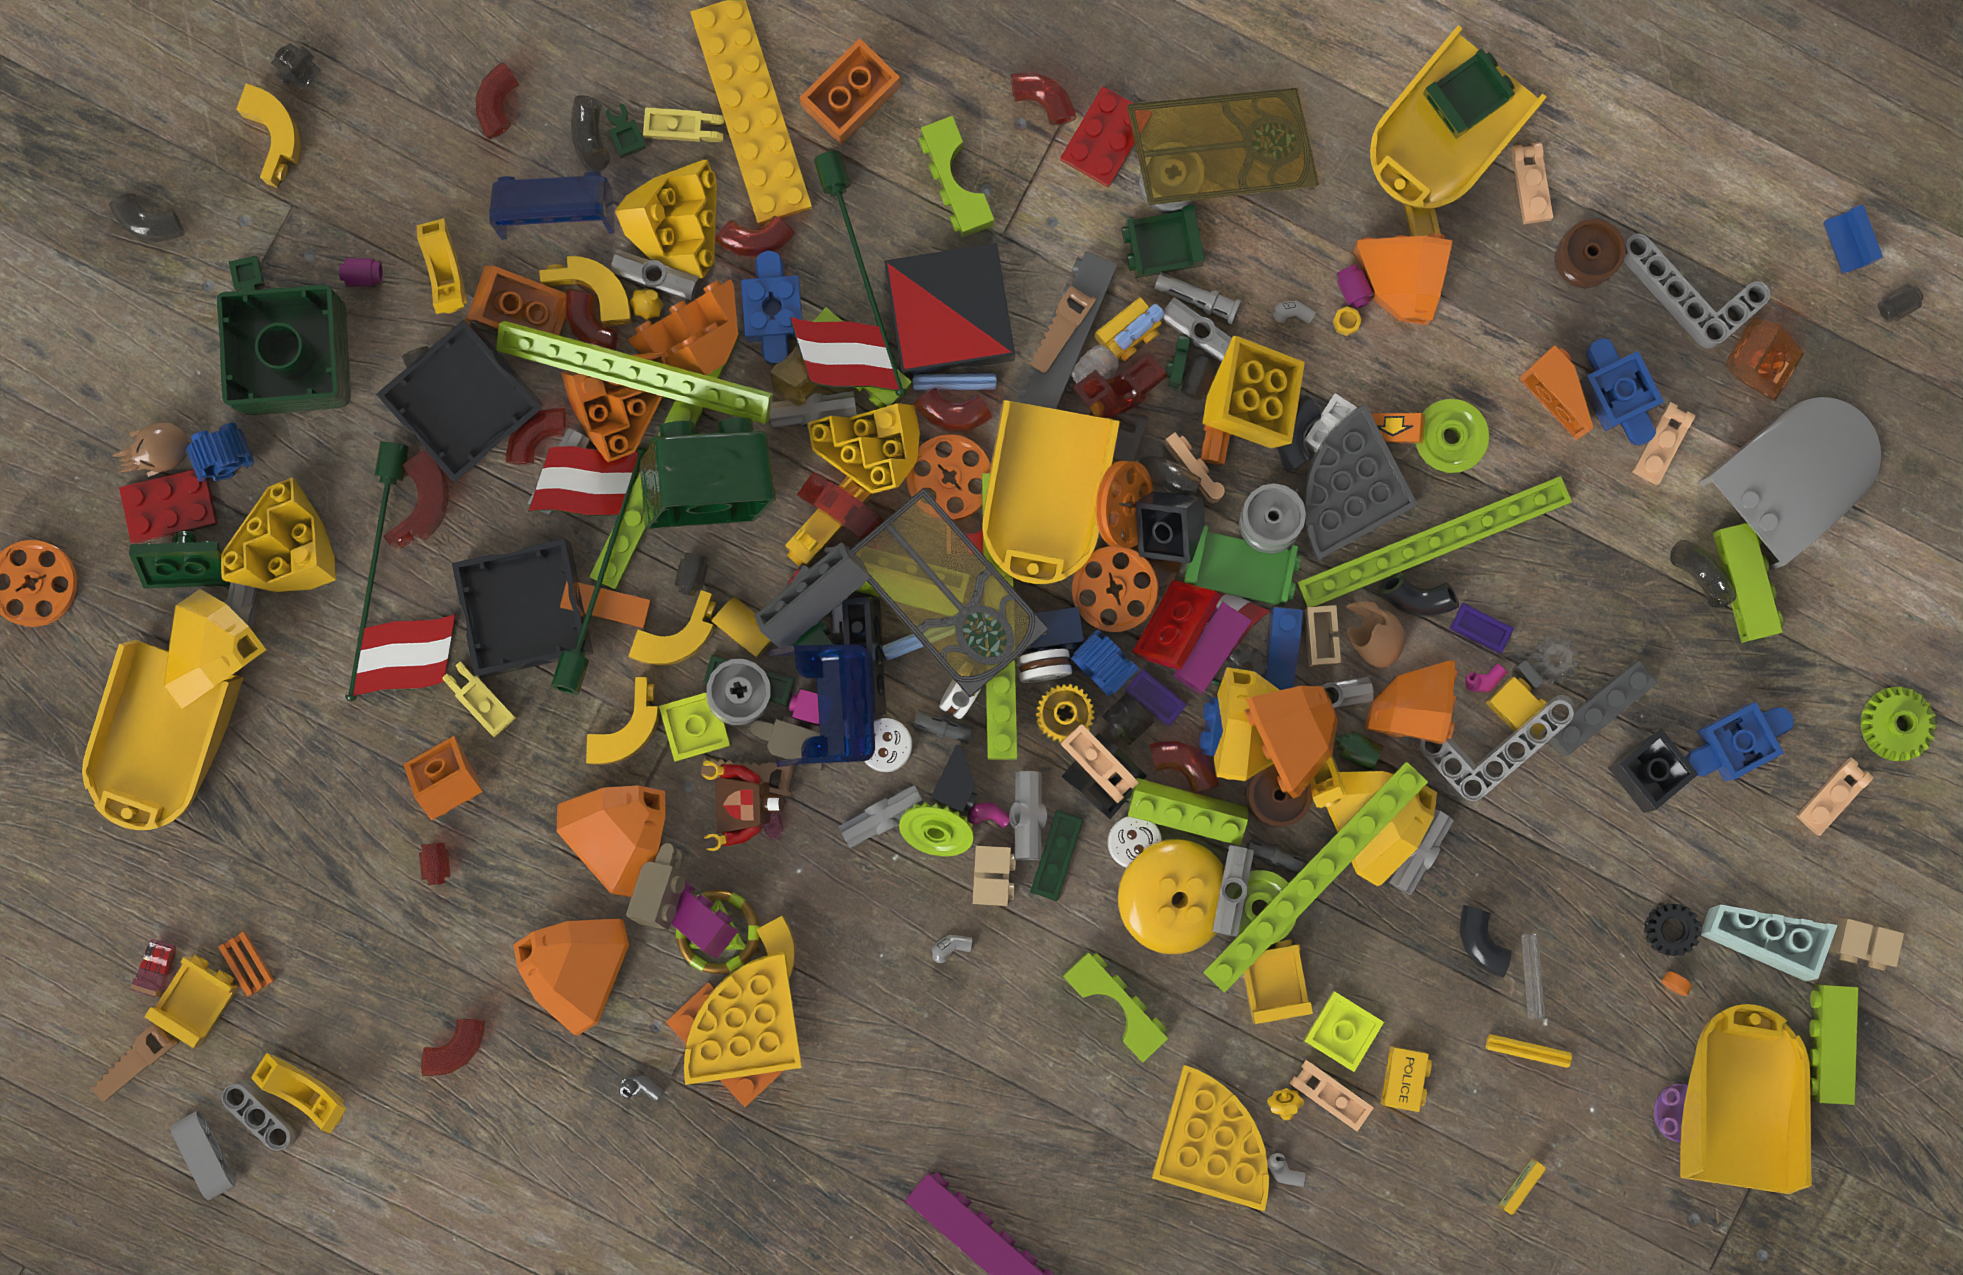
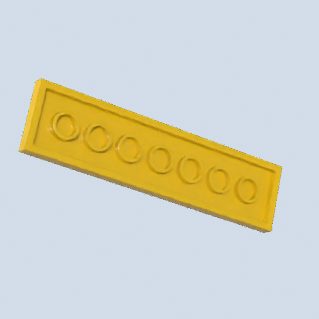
[690,0,812,226]

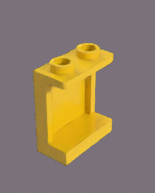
[1243,939,1313,1024]
[144,955,239,1048]

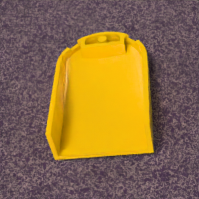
[1370,25,1547,209]
[982,400,1120,584]
[82,640,244,830]
[1680,1004,1812,1194]

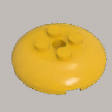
[1118,839,1230,954]

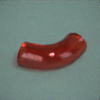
[476,62,519,140]
[1010,72,1077,125]
[715,216,795,258]
[566,289,618,351]
[913,388,993,431]
[505,408,566,465]
[1149,740,1219,792]
[421,1019,485,1077]

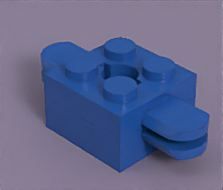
[741,251,803,366]
[1580,338,1664,446]
[1685,702,1794,781]

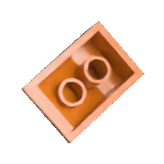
[467,265,572,335]
[1518,345,1594,440]

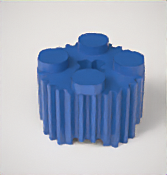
[186,423,254,482]
[1071,629,1139,697]

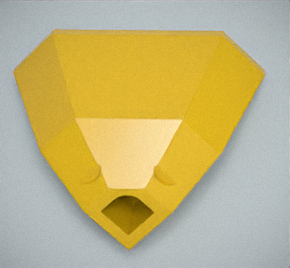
[615,160,717,279]
[807,403,920,494]
[221,477,336,592]
[163,589,266,709]
[1214,667,1279,781]
[1327,771,1437,886]

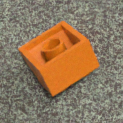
[403,736,482,821]

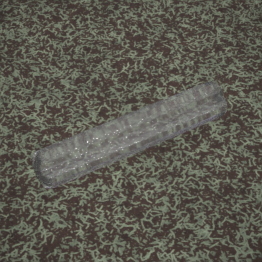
[1521,933,1545,1020]

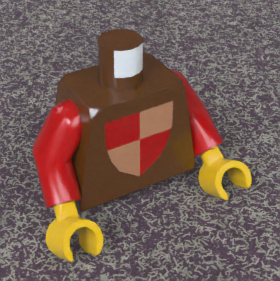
[702,760,784,851]

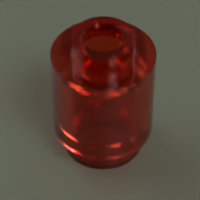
[419,843,451,885]

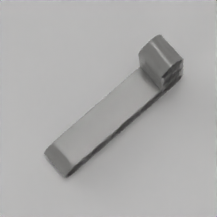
[1623,234,1770,349]
[1420,695,1575,801]

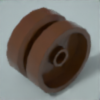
[1554,218,1626,289]
[1245,764,1312,827]

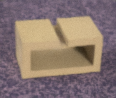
[1303,605,1341,667]
[972,846,1016,906]
[1831,918,1904,971]

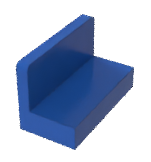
[1823,205,1883,273]

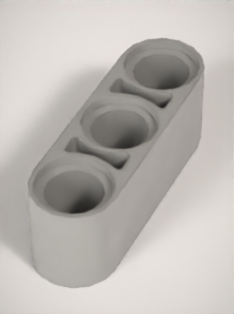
[221,1082,297,1151]
[170,1110,236,1200]

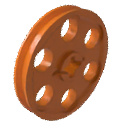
[907,434,991,521]
[1096,460,1154,548]
[0,540,78,627]
[1072,546,1159,632]

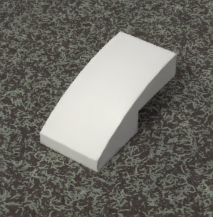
[1305,393,1357,454]

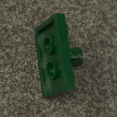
[129,531,230,589]

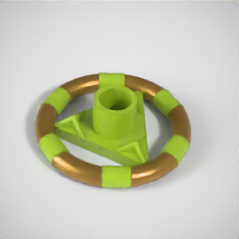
[675,889,760,974]

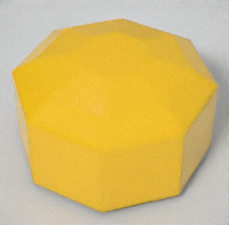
[1332,306,1362,336]

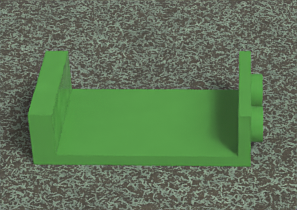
[1183,526,1301,607]

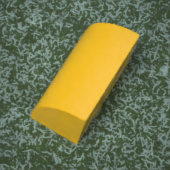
[711,597,772,659]

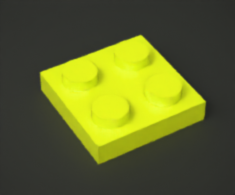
[659,693,731,762]
[1303,991,1384,1072]

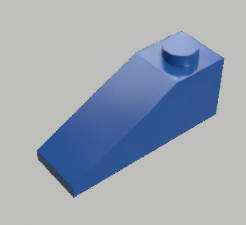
[1264,607,1303,691]

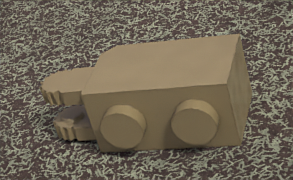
[749,716,832,771]
[626,843,687,930]

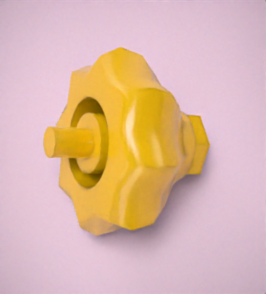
[629,287,664,320]
[1267,1088,1304,1120]

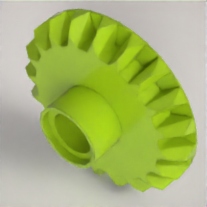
[1414,399,1489,473]
[1860,687,1937,761]
[899,802,975,856]
[1225,870,1297,944]

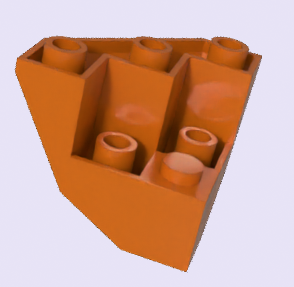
[1353,233,1453,326]
[628,279,738,376]
[561,352,667,462]
[1364,660,1458,744]
[1245,686,1338,799]
[557,785,665,897]
[513,919,629,1036]

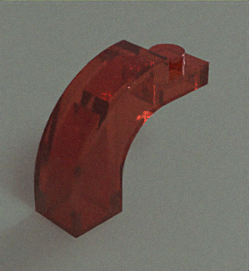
[1073,353,1167,418]
[383,449,449,549]
[797,472,893,551]

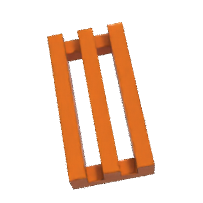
[218,931,275,997]

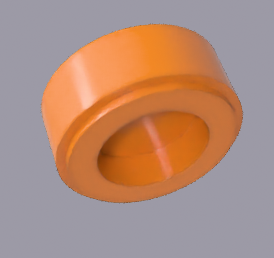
[1661,971,1692,996]

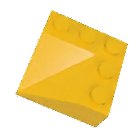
[1202,336,1305,449]

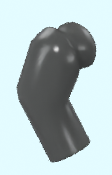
[619,1074,665,1102]

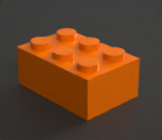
[799,38,901,145]

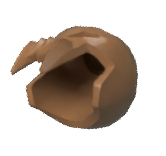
[112,422,189,477]
[1345,602,1405,668]

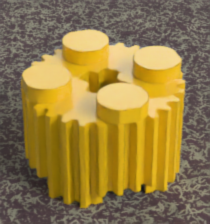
[1036,684,1094,743]

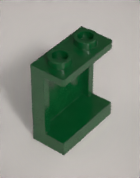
[1423,48,1515,139]
[1121,205,1205,278]

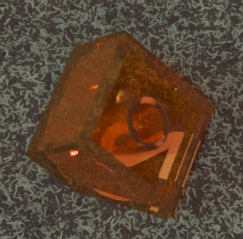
[1725,317,1804,401]

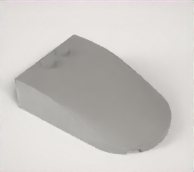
[1698,397,1881,570]

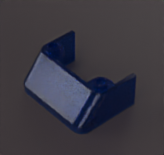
[489,171,615,240]
[769,644,875,767]

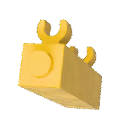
[785,476,874,567]

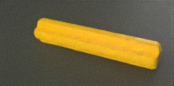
[1486,1034,1572,1068]

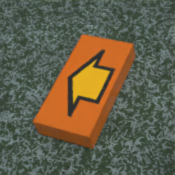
[1371,413,1425,443]

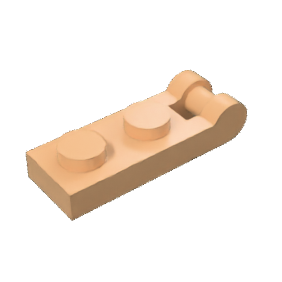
[1511,141,1553,225]
[1632,402,1695,485]
[1163,432,1225,504]
[1061,724,1139,803]
[1796,757,1873,836]
[1289,1060,1374,1132]

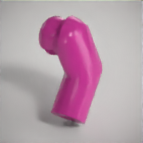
[1465,664,1507,692]
[968,802,1010,828]

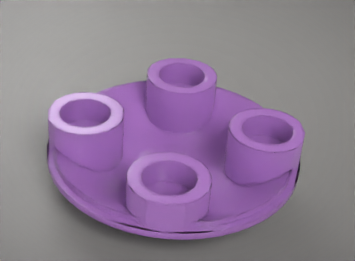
[1654,1084,1688,1142]

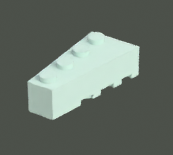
[1700,905,1837,981]

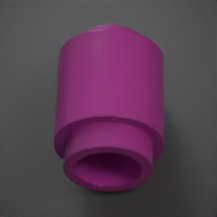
[339,258,383,287]
[1336,264,1374,309]

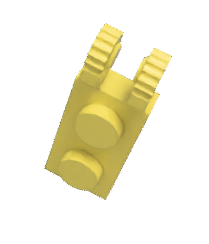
[643,107,724,142]
[442,661,517,738]

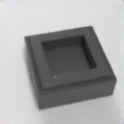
[1512,660,1544,690]

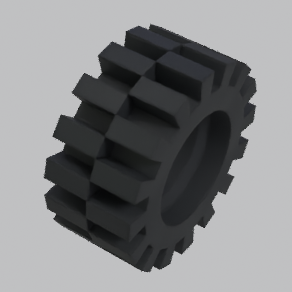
[1644,904,1702,956]

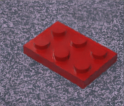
[1060,86,1151,188]
[119,470,218,544]
[1132,580,1221,670]

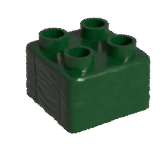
[217,285,351,415]
[640,417,776,529]

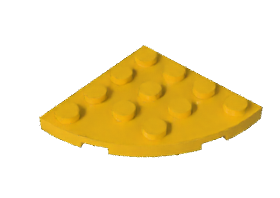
[684,951,802,1085]
[1152,1064,1269,1211]

